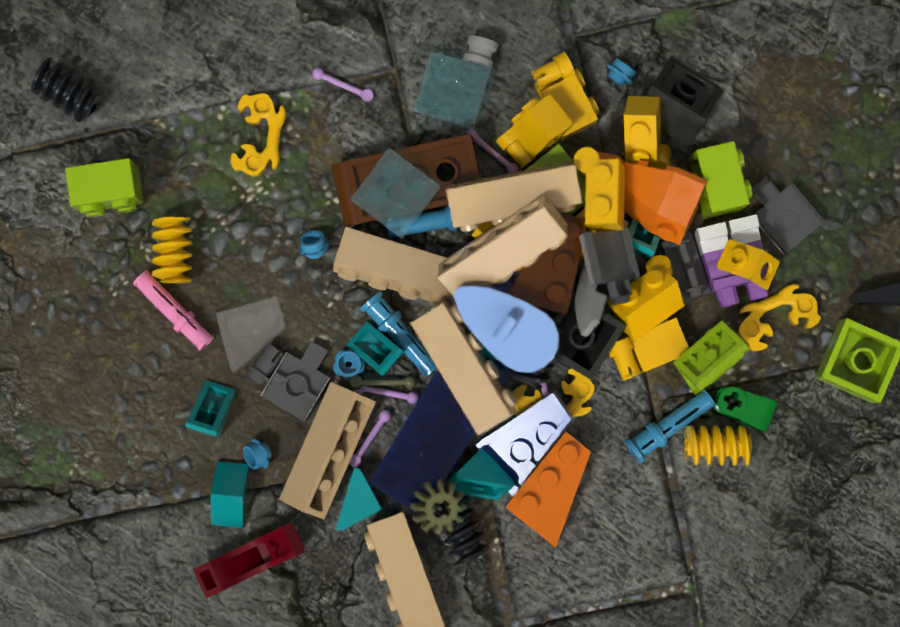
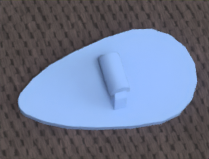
[454,286,558,372]

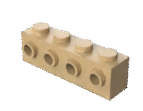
[446,161,582,231]
[438,194,567,297]
[333,227,456,307]
[411,301,517,436]
[279,382,376,519]
[363,511,446,627]

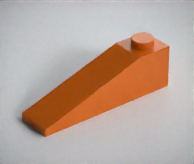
[585,151,707,246]

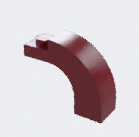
[193,522,306,598]

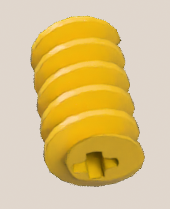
[152,217,193,283]
[684,425,752,466]

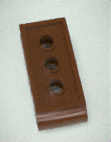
[331,134,480,227]

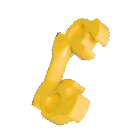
[231,93,286,177]
[738,284,821,351]
[512,369,594,417]

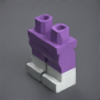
[694,214,768,308]

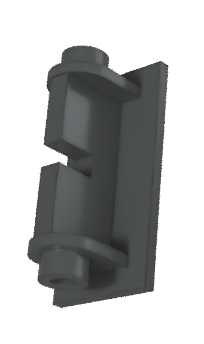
[661,232,711,301]

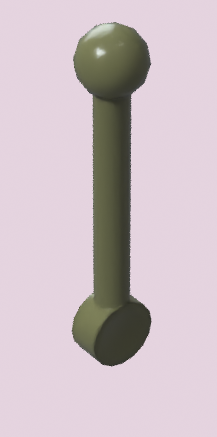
[350,376,416,390]

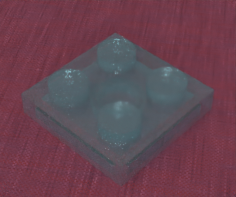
[413,51,491,130]
[350,148,441,238]

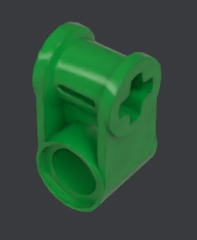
[713,387,778,433]

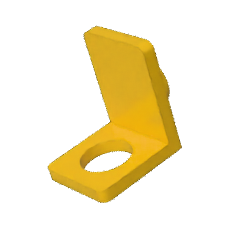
[717,239,780,290]

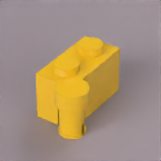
[531,52,600,141]
[496,94,573,169]
[624,96,671,170]
[574,147,625,231]
[607,255,684,341]
[609,318,689,381]

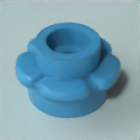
[607,58,636,86]
[298,230,329,259]
[333,349,364,380]
[243,439,272,470]

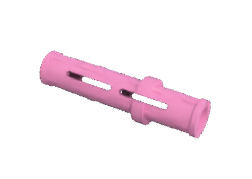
[133,270,214,352]

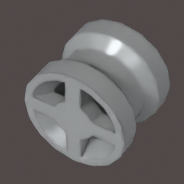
[462,35,499,70]

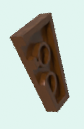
[506,213,587,315]

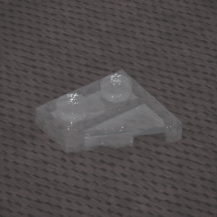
[216,297,286,373]

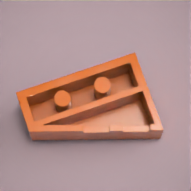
[504,431,591,548]

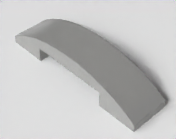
[575,220,629,337]

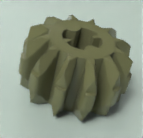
[410,478,467,535]

